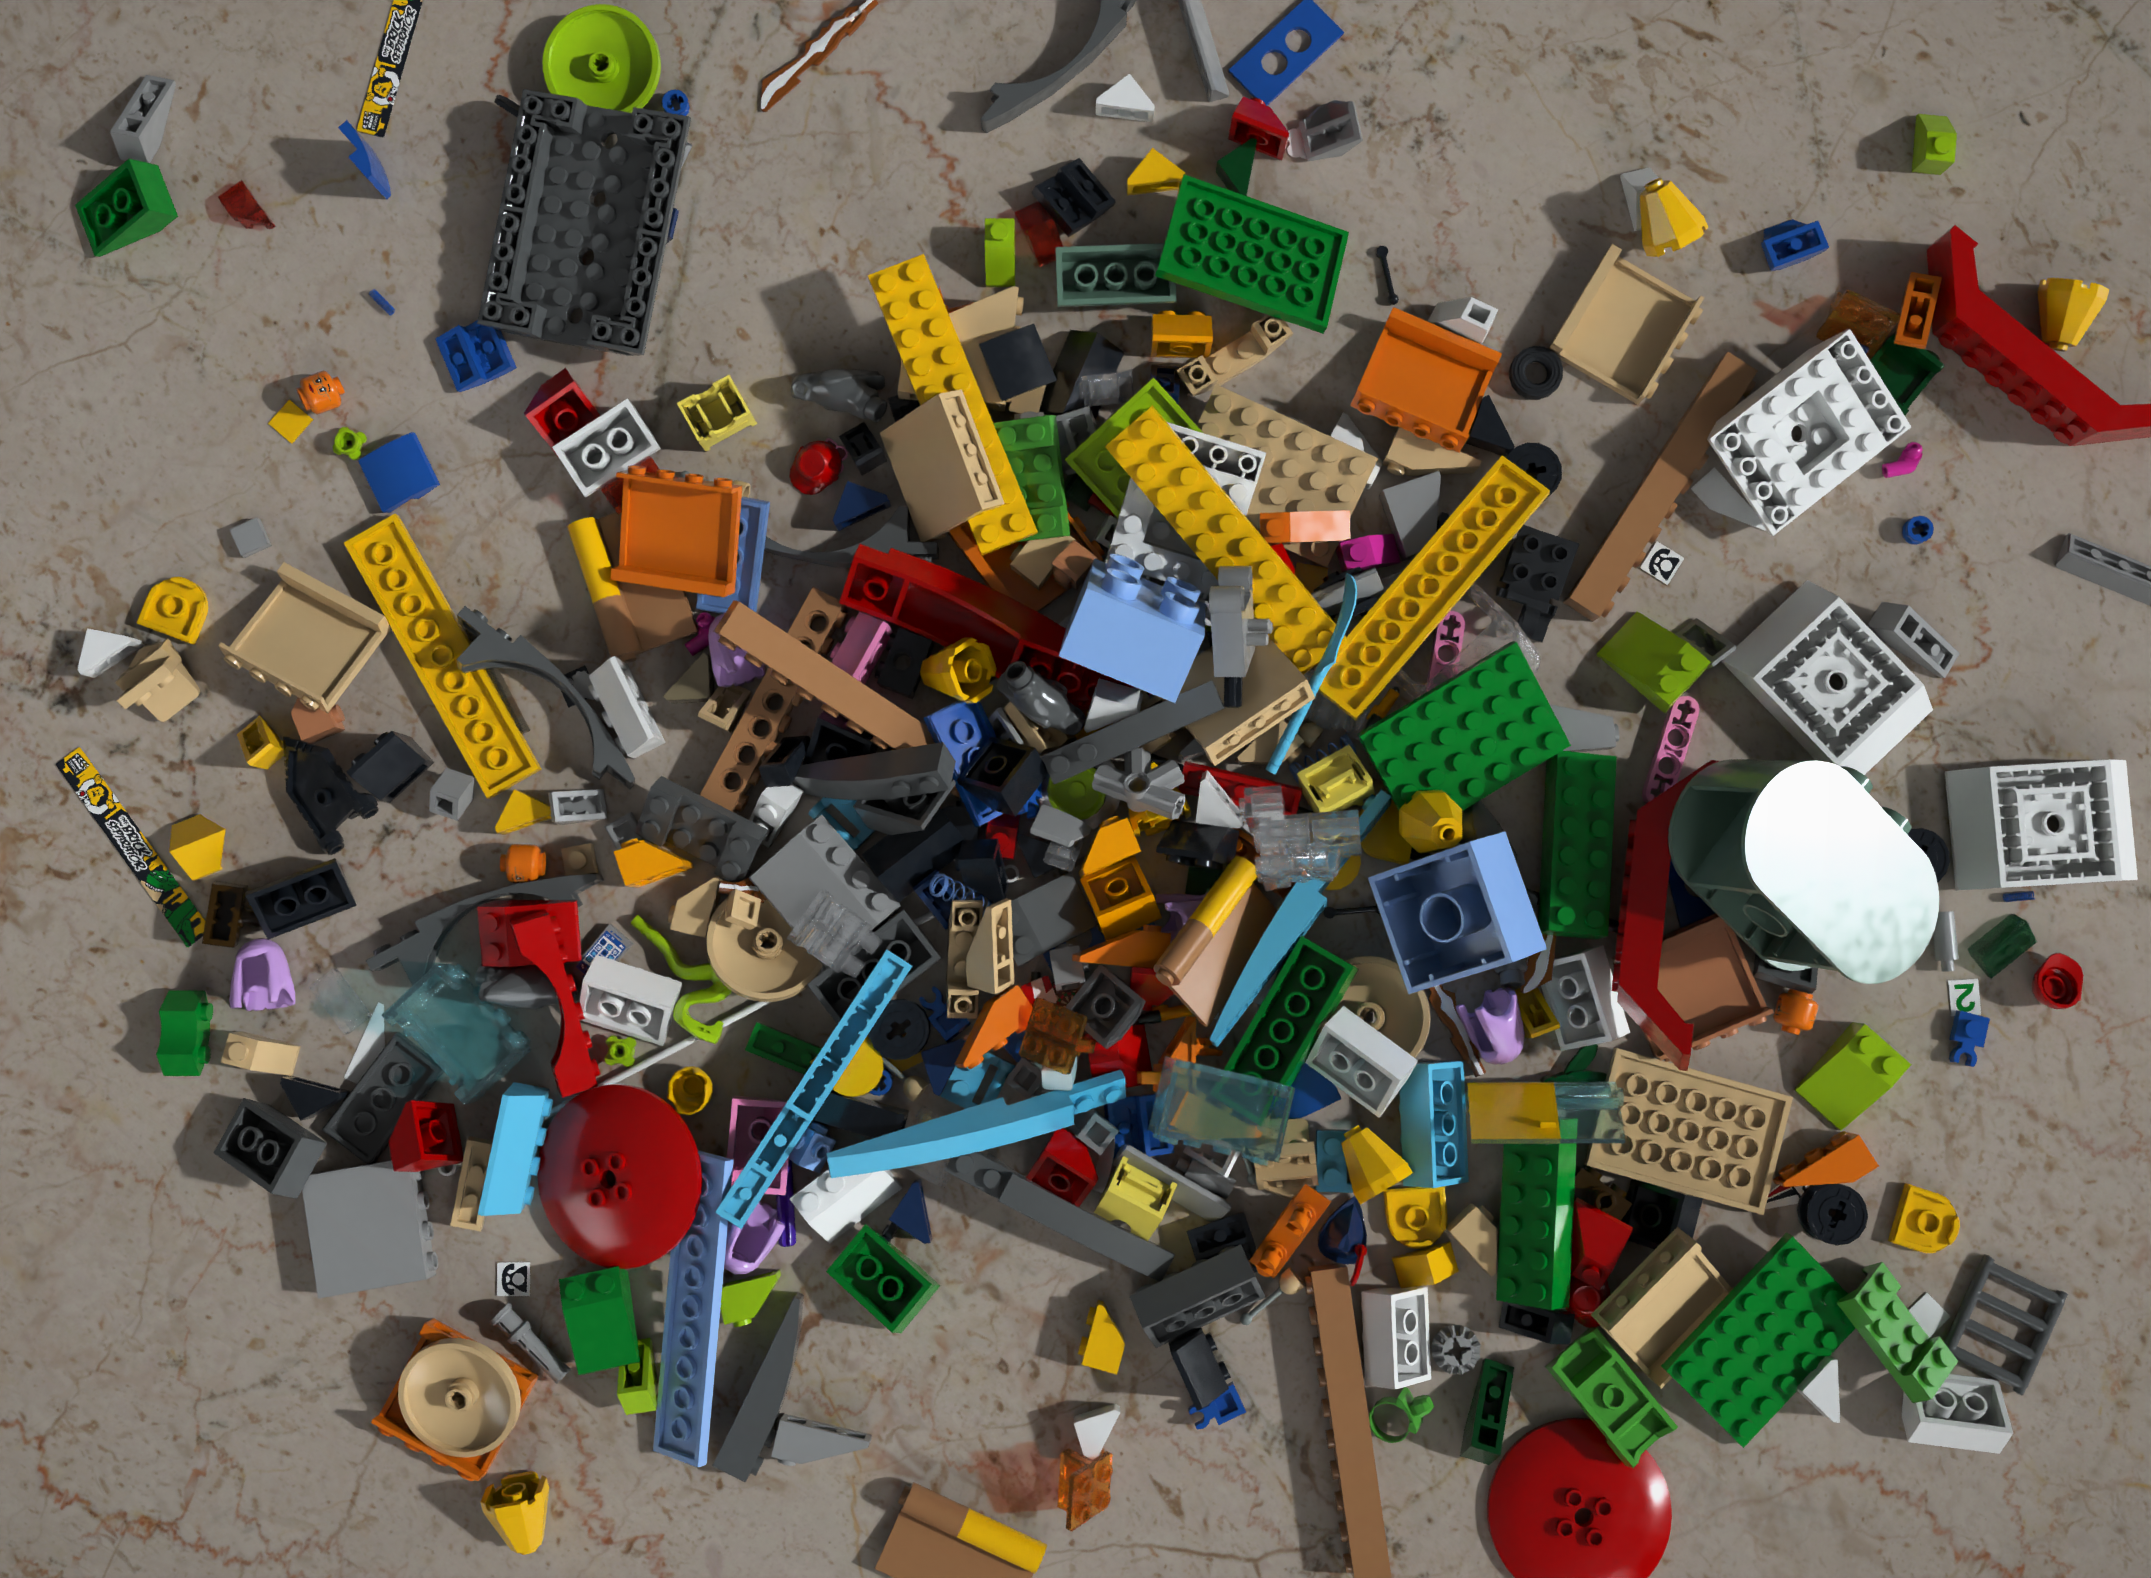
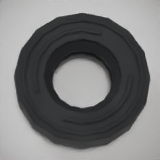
[1509,346,1563,400]

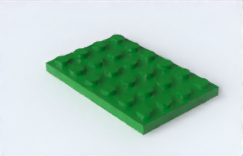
[1155,174,1349,334]
[1357,641,1571,811]
[1661,1232,1855,1448]

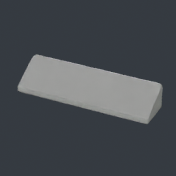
[1178,0,1229,102]
[2056,533,2151,606]
[1311,568,1385,617]
[1112,1144,1232,1222]

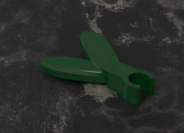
[1540,1044,1607,1094]

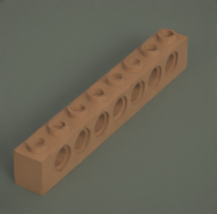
[700,587,848,813]

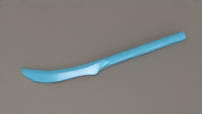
[1265,573,1357,775]

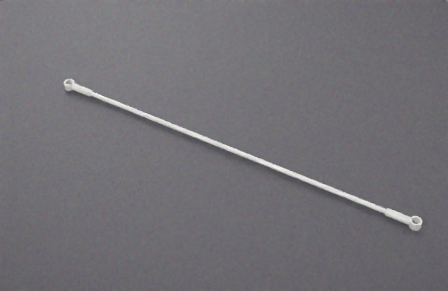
[438,865,1019,1176]

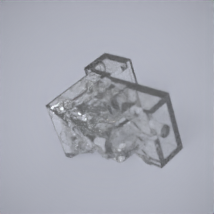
[1239,785,1362,891]

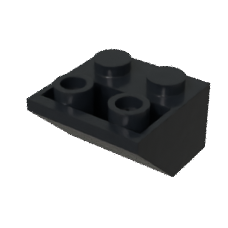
[347,731,434,803]
[1156,820,1239,870]

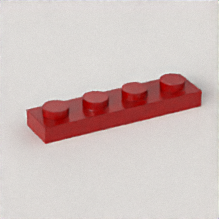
[1178,761,1302,819]

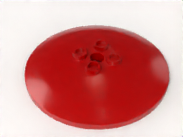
[537,1084,702,1269]
[1487,1418,1672,1578]

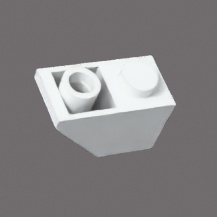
[1428,297,1498,345]
[749,783,803,848]

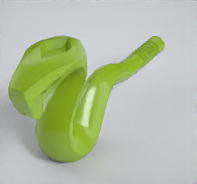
[630,915,732,1044]

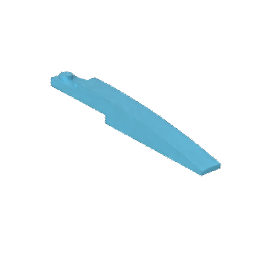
[1210,789,1391,1047]
[715,950,912,1229]
[826,1069,1126,1178]

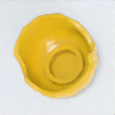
[667,1066,713,1115]

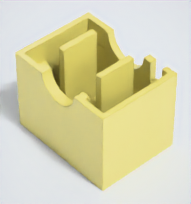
[677,375,757,452]
[1297,744,1375,827]
[1094,1156,1178,1241]

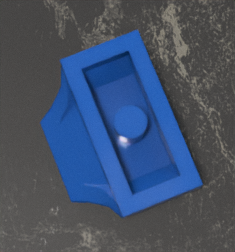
[1761,219,1829,271]

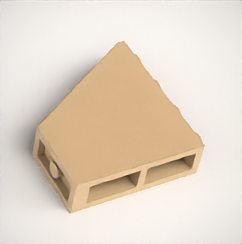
[898,286,1024,411]

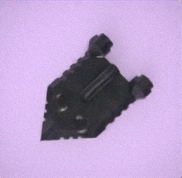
[283,736,379,855]

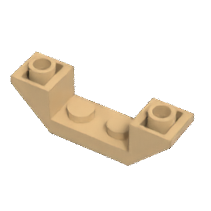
[1177,315,1293,397]
[946,900,983,1019]

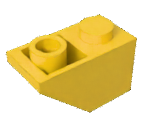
[1077,1300,1125,1375]

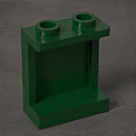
[1869,331,1945,416]

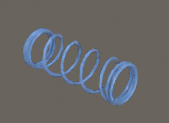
[1289,734,1357,784]
[929,873,992,917]

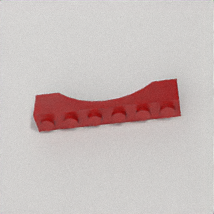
[509,910,600,1098]

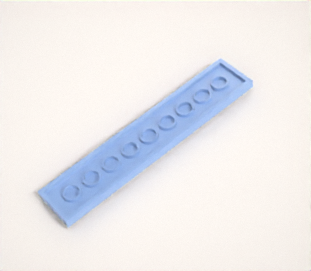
[653,1151,734,1467]

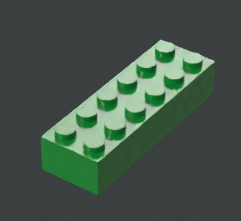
[1538,751,1617,940]
[1209,936,1359,1126]
[1496,1119,1578,1310]

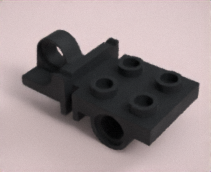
[1495,525,1579,642]

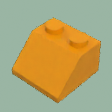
[1151,310,1213,359]
[1078,815,1141,878]
[614,838,694,888]
[1080,856,1162,941]

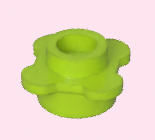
[333,427,367,460]
[604,1036,636,1067]

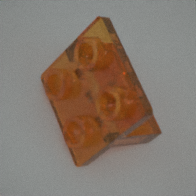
[1816,290,1900,360]
[1019,998,1097,1075]
[1057,1448,1113,1531]

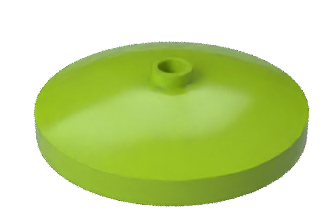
[542,4,661,113]

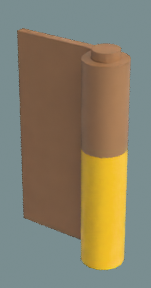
[567,510,699,664]
[1154,856,1277,1027]
[875,1482,1047,1578]

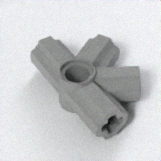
[1092,747,1185,820]

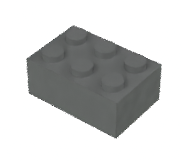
[214,1098,327,1199]

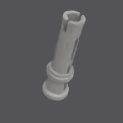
[489,1302,571,1384]

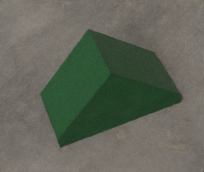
[1216,138,1257,196]

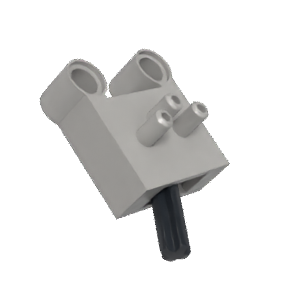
[1209,566,1273,708]

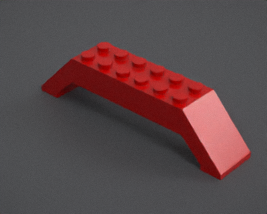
[1927,225,2151,446]
[1612,760,1719,1071]

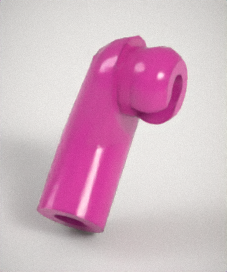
[1882,442,1923,478]
[684,612,715,656]

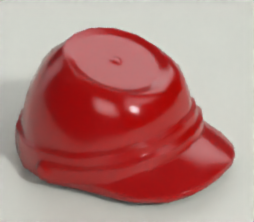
[789,440,842,495]
[2032,953,2084,1009]
[1565,1275,1611,1328]

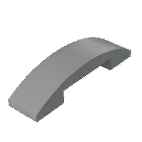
[1005,1057,1119,1156]

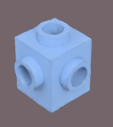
[789,1121,836,1173]

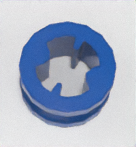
[662,89,690,116]
[1902,516,1934,545]
[869,1068,893,1096]

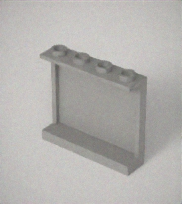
[302,1160,438,1299]

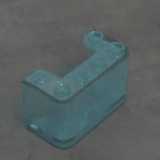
[382,964,531,1105]
[1148,1056,1295,1166]

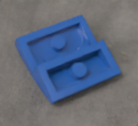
[338,120,391,199]
[435,320,517,392]
[358,432,440,513]
[1277,1061,1342,1120]
[1104,1093,1174,1160]

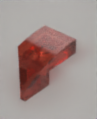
[218,180,276,229]

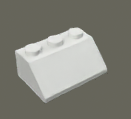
[552,398,661,498]
[589,656,666,758]
[1541,945,1630,1051]
[580,955,682,1046]
[1305,1006,1418,1118]
[790,1140,903,1244]
[1361,1286,1431,1390]
[1901,1374,2013,1454]

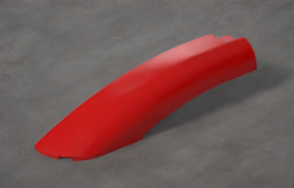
[839,543,1132,710]

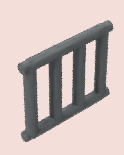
[1944,1254,2068,1396]

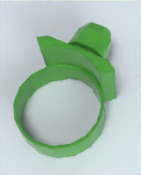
[1369,1387,1434,1443]

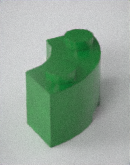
[156,990,213,1076]

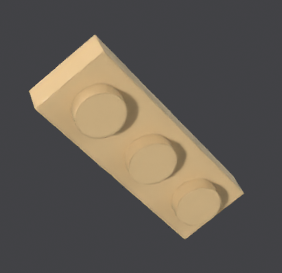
[450,1136,493,1231]

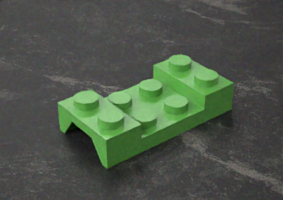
[993,415,1070,542]
[1837,1262,1958,1403]
[1545,1327,1678,1468]

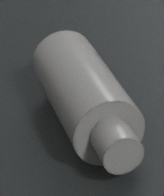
[1933,911,1959,972]
[1175,1157,1236,1199]

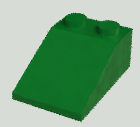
[75,158,178,257]
[826,1224,940,1333]
[559,1266,640,1375]

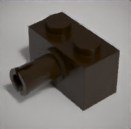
[202,881,262,948]
[1574,1165,1632,1221]

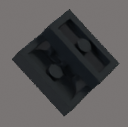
[1032,158,1116,237]
[979,324,1057,402]
[1186,1211,1258,1273]

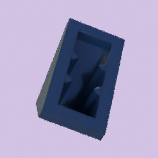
[833,481,892,531]
[913,869,960,930]
[921,1038,967,1096]
[889,1179,933,1244]

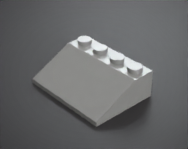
[749,815,901,969]

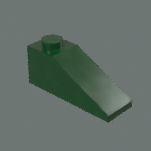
[1460,1358,1514,1465]

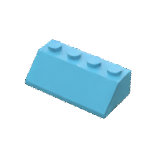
[1399,1061,1469,1188]
[478,1082,553,1216]

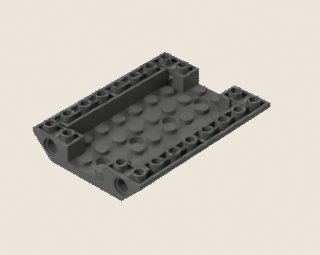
[477,89,691,356]

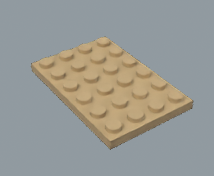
[1197,384,1378,567]
[1584,1048,1793,1215]

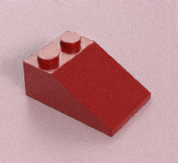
[477,900,582,967]

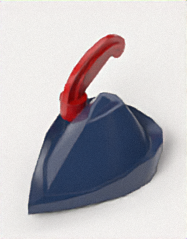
[1317,1196,1367,1286]

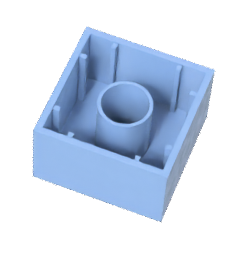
[1059,554,1206,703]
[1368,832,1547,994]

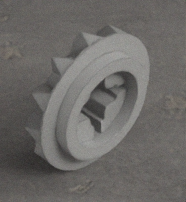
[1431,1325,1481,1375]

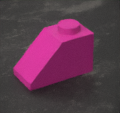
[1336,534,1401,574]

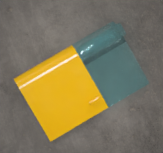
[1467,1081,1625,1144]

